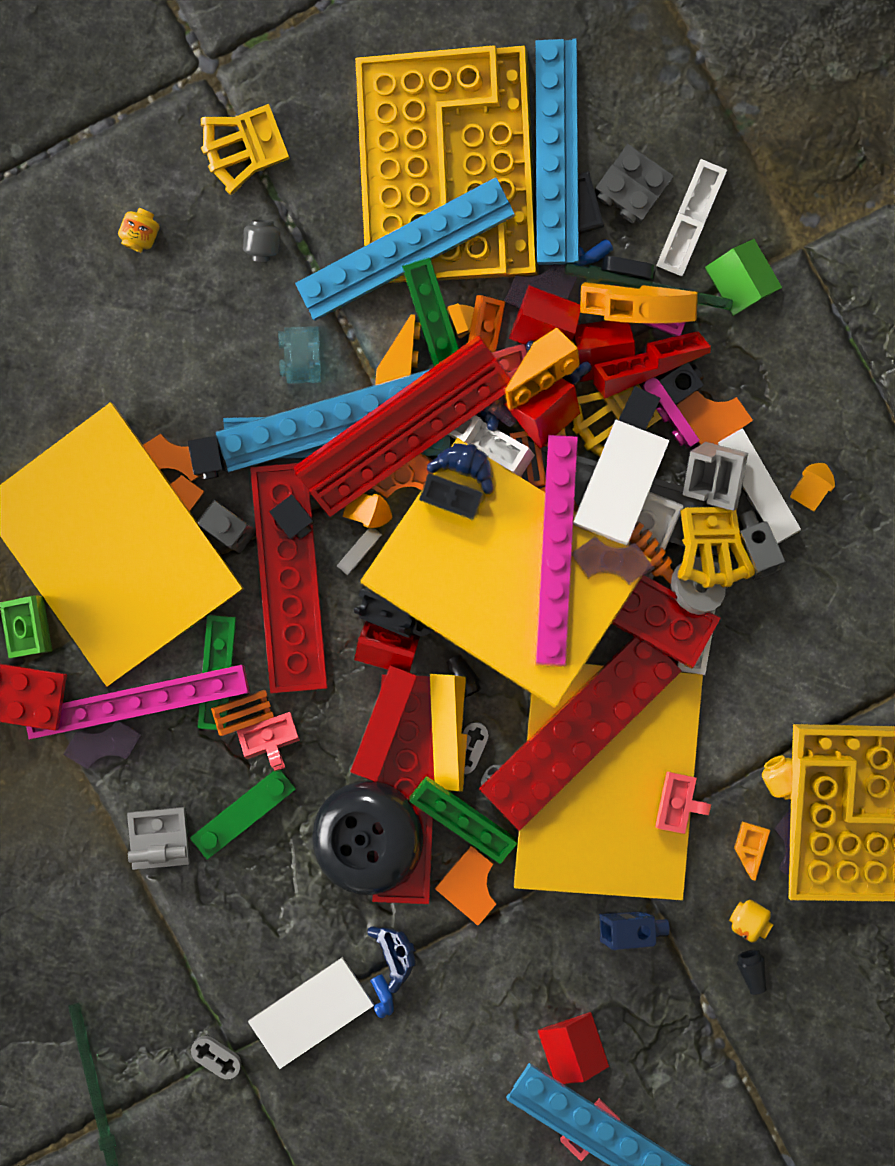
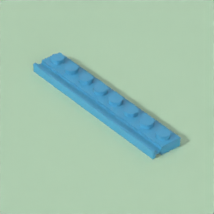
[536,39,579,265]
[295,177,516,321]
[216,369,430,472]
[506,1063,691,1166]

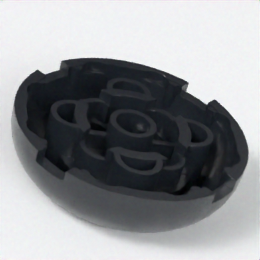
[312,781,423,895]

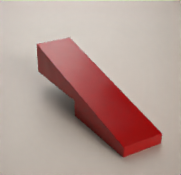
[593,331,711,399]
[350,665,417,782]

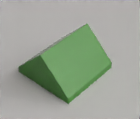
[705,239,782,316]
[0,595,52,658]

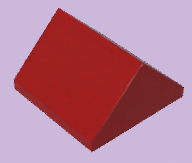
[509,285,581,345]
[574,320,635,382]
[504,378,581,449]
[354,621,420,673]
[538,1012,609,1084]

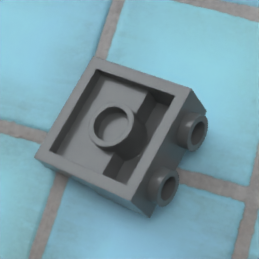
[595,144,674,224]

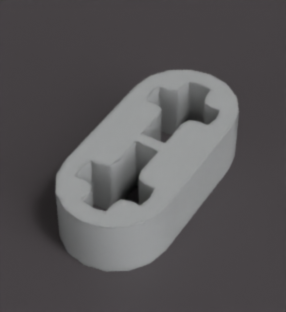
[337,528,382,576]
[462,722,489,774]
[191,1036,241,1079]

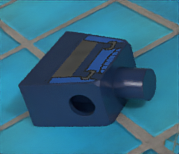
[599,912,669,950]

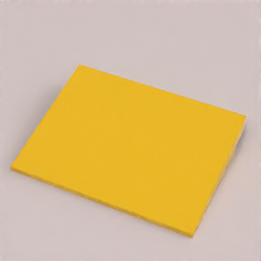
[356,45,538,283]
[0,402,244,687]
[361,438,651,708]
[514,664,703,900]
[789,724,895,901]

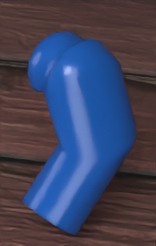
[573,239,613,267]
[370,974,394,1018]

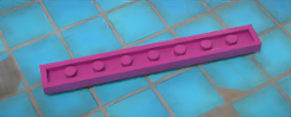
[536,435,577,666]
[26,665,250,739]

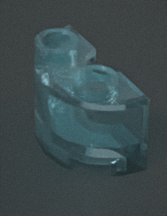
[278,326,321,383]

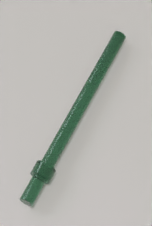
[564,263,733,311]
[68,1003,119,1166]

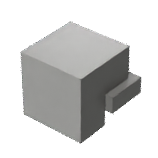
[683,442,748,511]

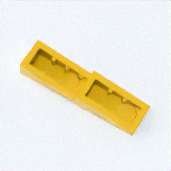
[430,674,467,791]

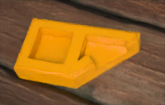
[734,821,770,881]

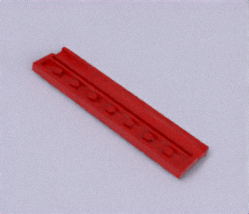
[294,335,511,517]

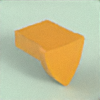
[447,303,474,339]
[790,463,835,511]
[342,494,392,528]

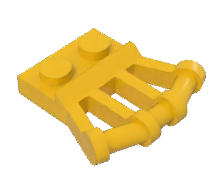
[201,104,290,195]
[573,384,662,457]
[678,507,755,588]

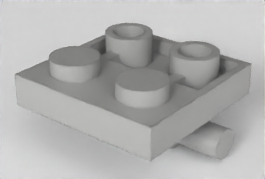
[127,807,190,870]

